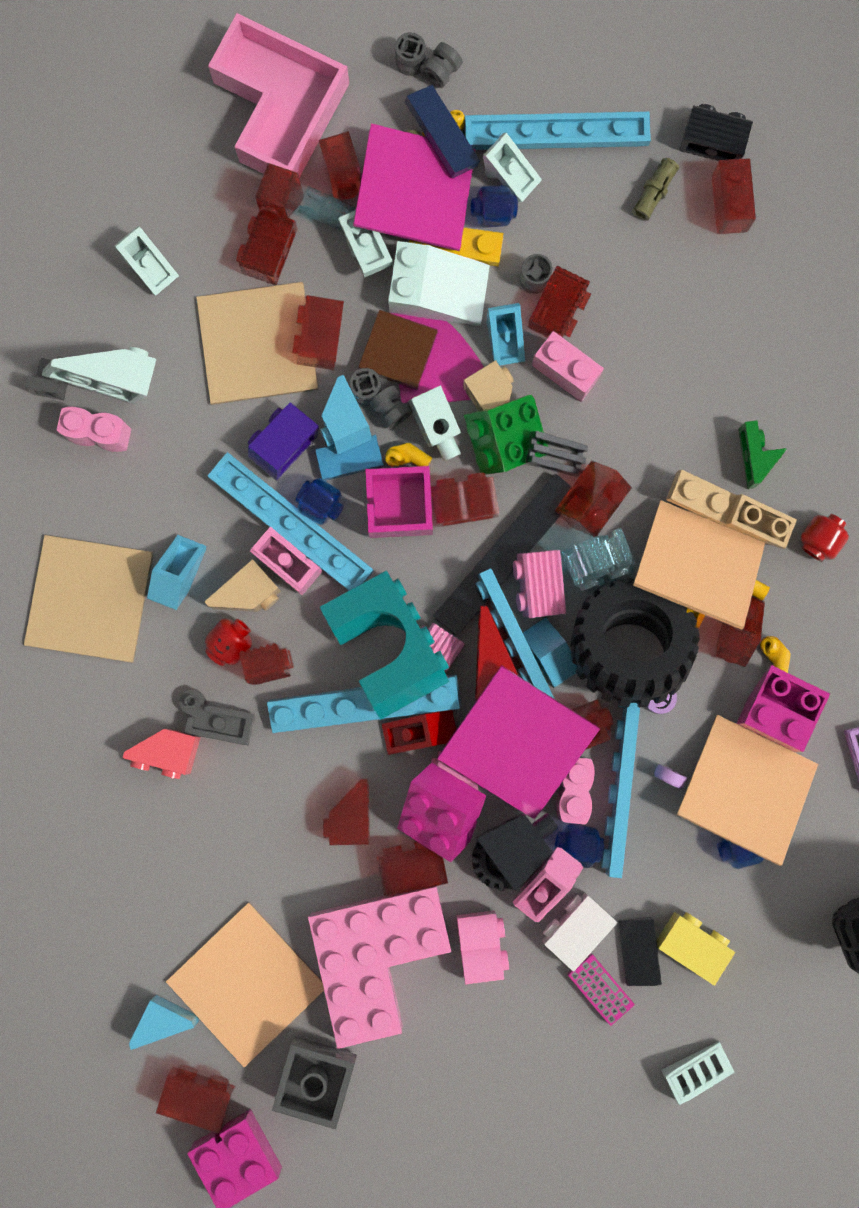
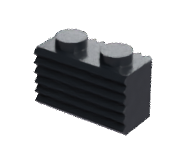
[679,104,753,166]

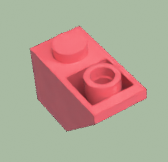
[123,729,201,779]

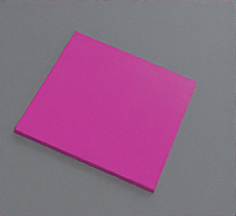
[353,123,476,251]
[437,665,600,820]

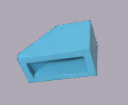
[320,375,372,455]
[147,535,207,610]

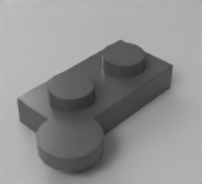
[179,689,255,746]

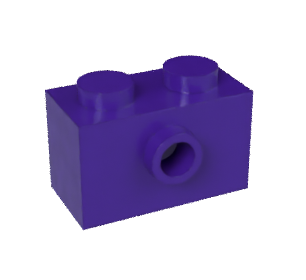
[248,402,319,481]

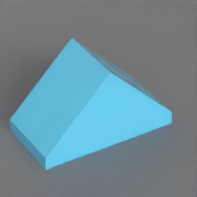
[486,303,525,366]
[523,618,577,688]
[129,995,199,1050]

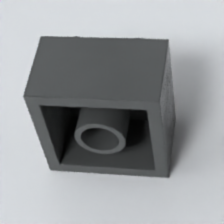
[272,1036,357,1130]

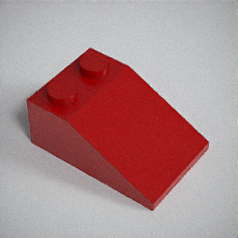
[475,606,518,702]

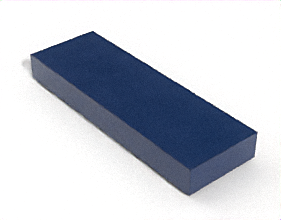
[405,85,480,178]

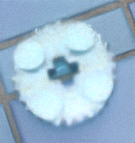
[562,528,636,592]

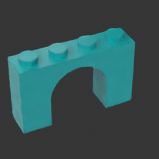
[320,570,449,720]

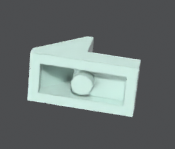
[483,133,542,202]
[338,210,393,278]
[114,226,179,296]

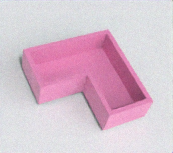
[208,13,349,189]
[308,883,451,1049]

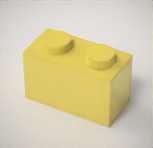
[656,912,736,986]

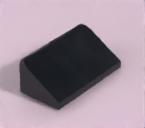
[618,917,662,986]

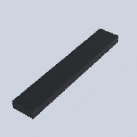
[433,473,580,637]

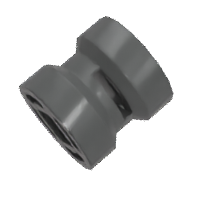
[395,32,426,76]
[420,42,463,88]
[520,254,553,294]
[350,368,382,406]
[369,386,413,430]

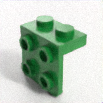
[464,395,548,475]

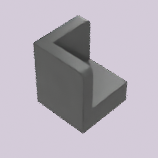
[25,356,68,401]

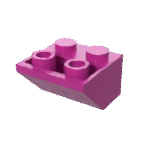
[736,665,830,752]

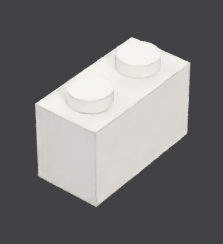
[542,892,617,972]

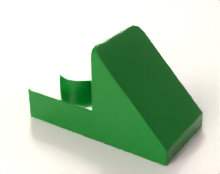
[738,420,787,490]

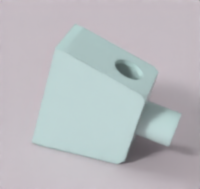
[407,385,461,461]

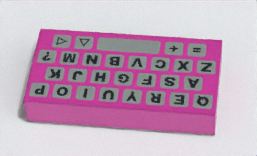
[567,953,635,1026]

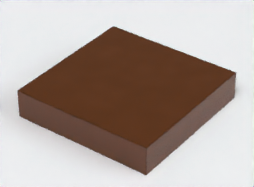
[359,310,438,390]

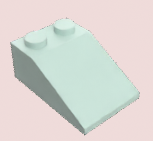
[388,241,490,326]
[42,347,156,404]

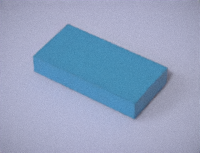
[315,435,384,481]

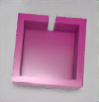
[365,466,433,538]
[397,763,486,862]
[187,1109,282,1208]

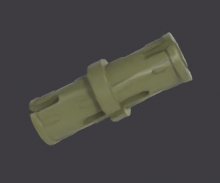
[632,157,680,221]

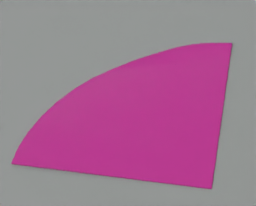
[391,313,484,404]

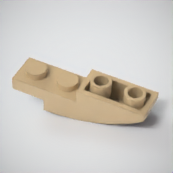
[666,470,797,549]

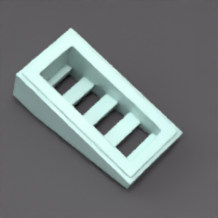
[661,1041,735,1105]

